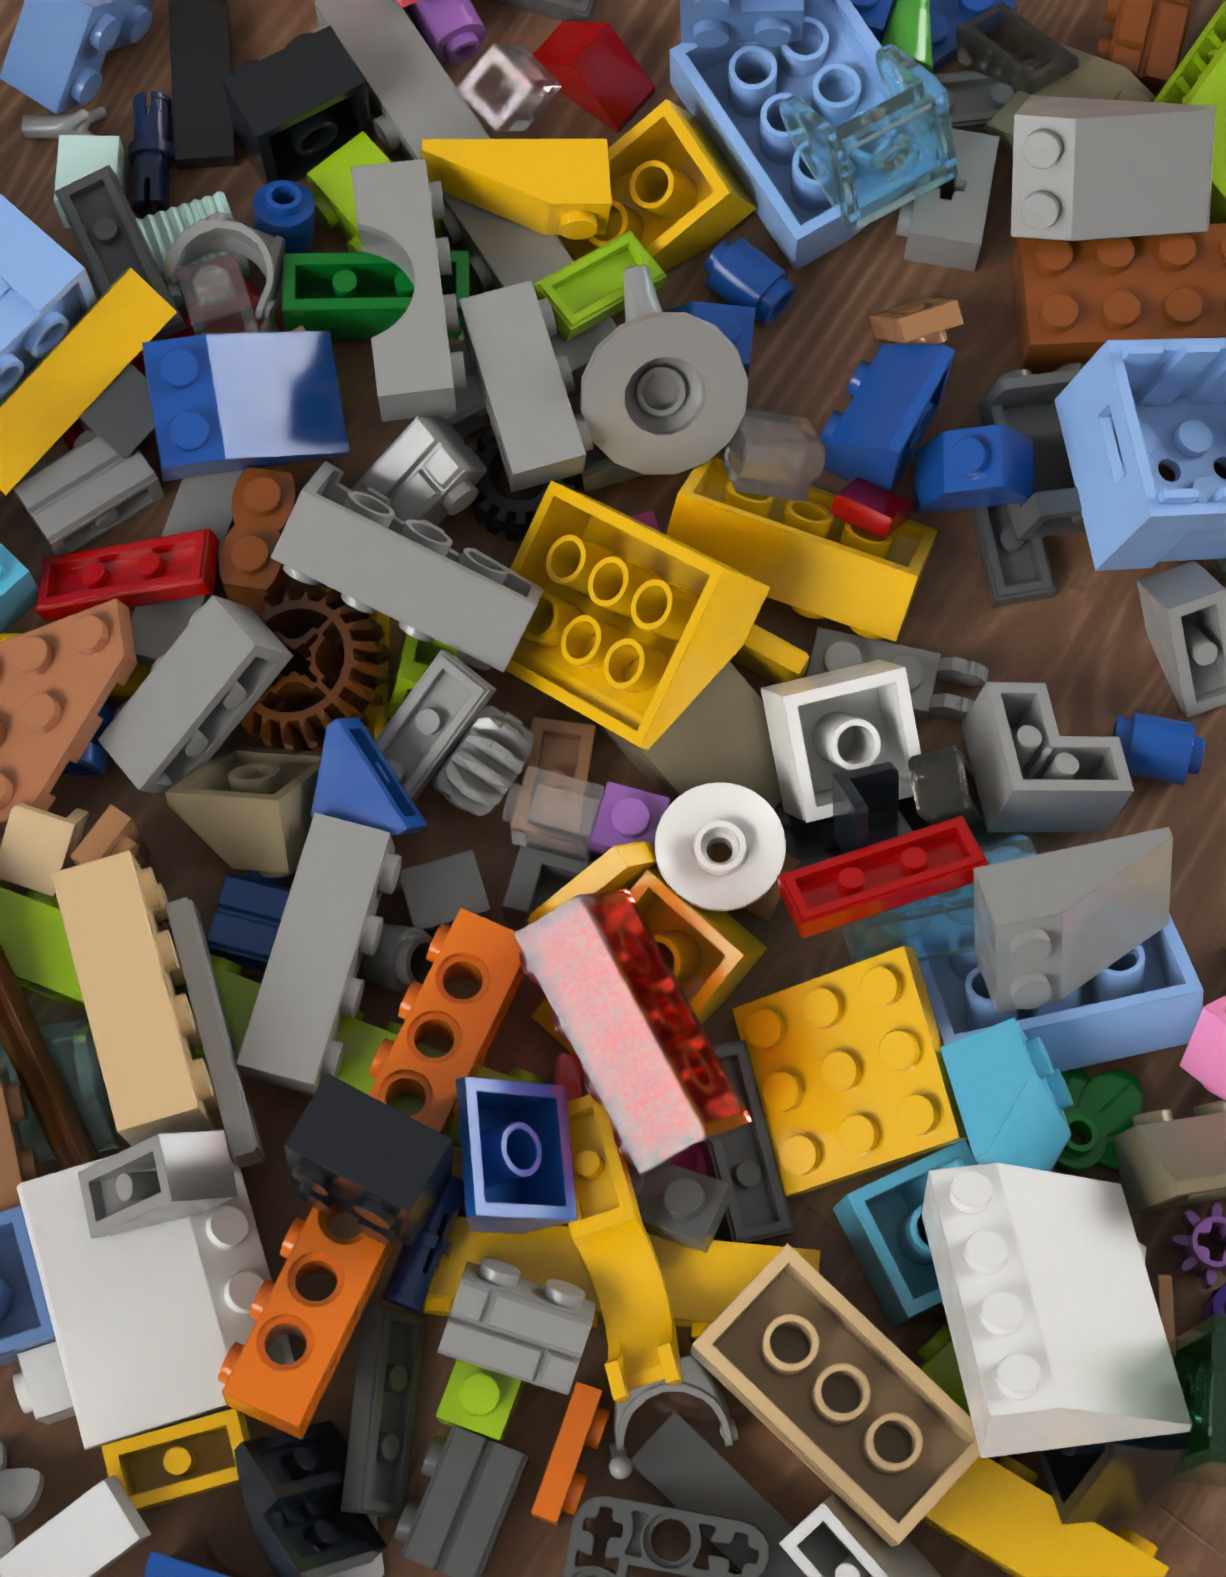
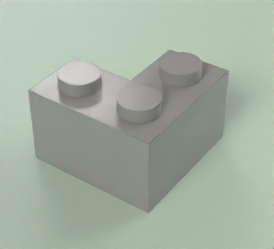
[961,682,1134,832]

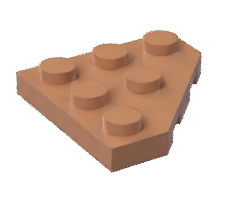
[0,599,137,835]

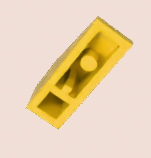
[420,139,612,240]

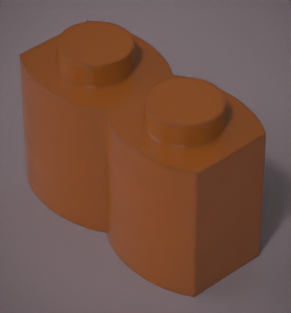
[219,467,298,614]

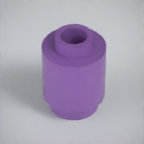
[409,0,487,64]

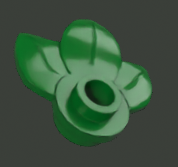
[1055,1067,1144,1172]

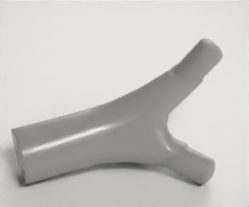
[22,106,107,139]

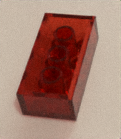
[513,889,753,1175]

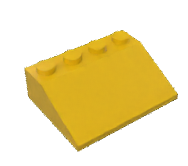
[505,480,771,750]

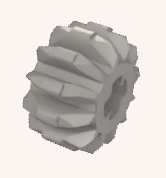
[433,705,534,816]

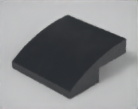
[234,1420,387,1577]

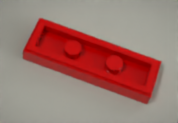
[35,529,219,622]
[777,815,989,939]

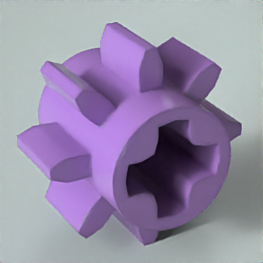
[1167,1202,1226,1289]

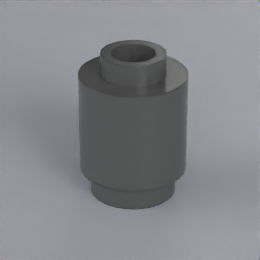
[356,923,433,992]

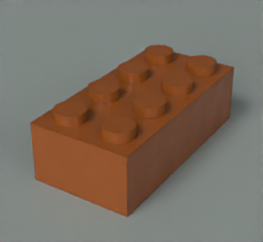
[1010,223,1226,375]

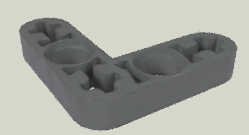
[563,1495,771,1577]

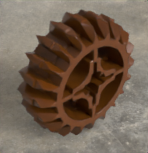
[241,585,392,753]

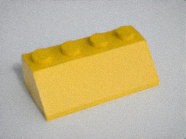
[666,453,938,642]

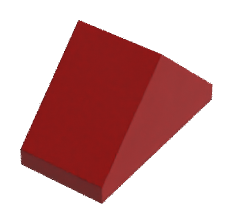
[526,21,655,134]

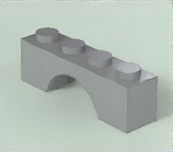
[351,158,467,422]

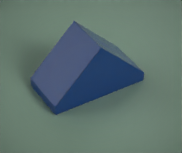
[311,718,428,835]

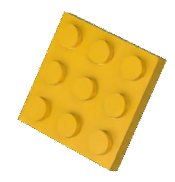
[732,946,968,1197]

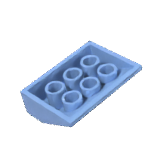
[669,0,954,271]
[894,886,1204,1072]

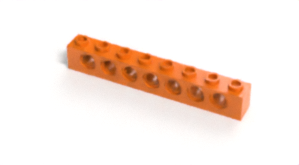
[218,908,533,1440]

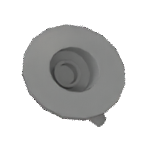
[580,265,748,475]

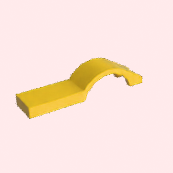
[567,1090,683,1403]

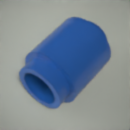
[253,180,315,254]
[704,237,796,326]
[1112,712,1205,786]

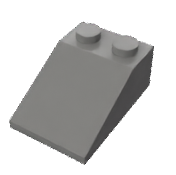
[1011,95,1216,241]
[973,827,1173,1014]

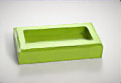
[533,230,667,341]

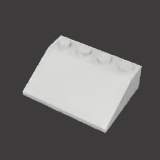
[16,1128,295,1450]
[922,1163,1192,1458]

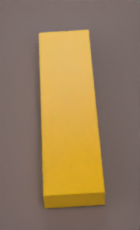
[0,268,177,495]

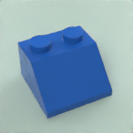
[819,344,956,492]
[456,1077,578,1234]

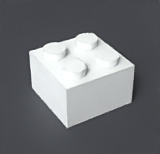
[760,659,928,823]

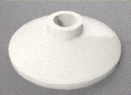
[655,782,786,911]

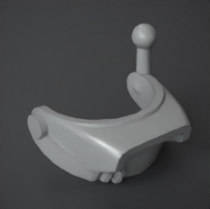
[162,211,285,333]
[609,1355,738,1479]

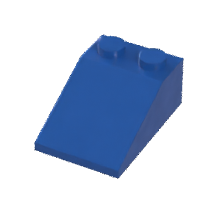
[142,331,350,481]

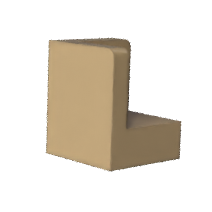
[0,803,89,897]

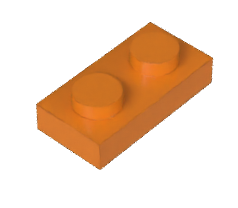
[531,1382,611,1526]

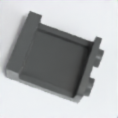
[977,363,1086,541]

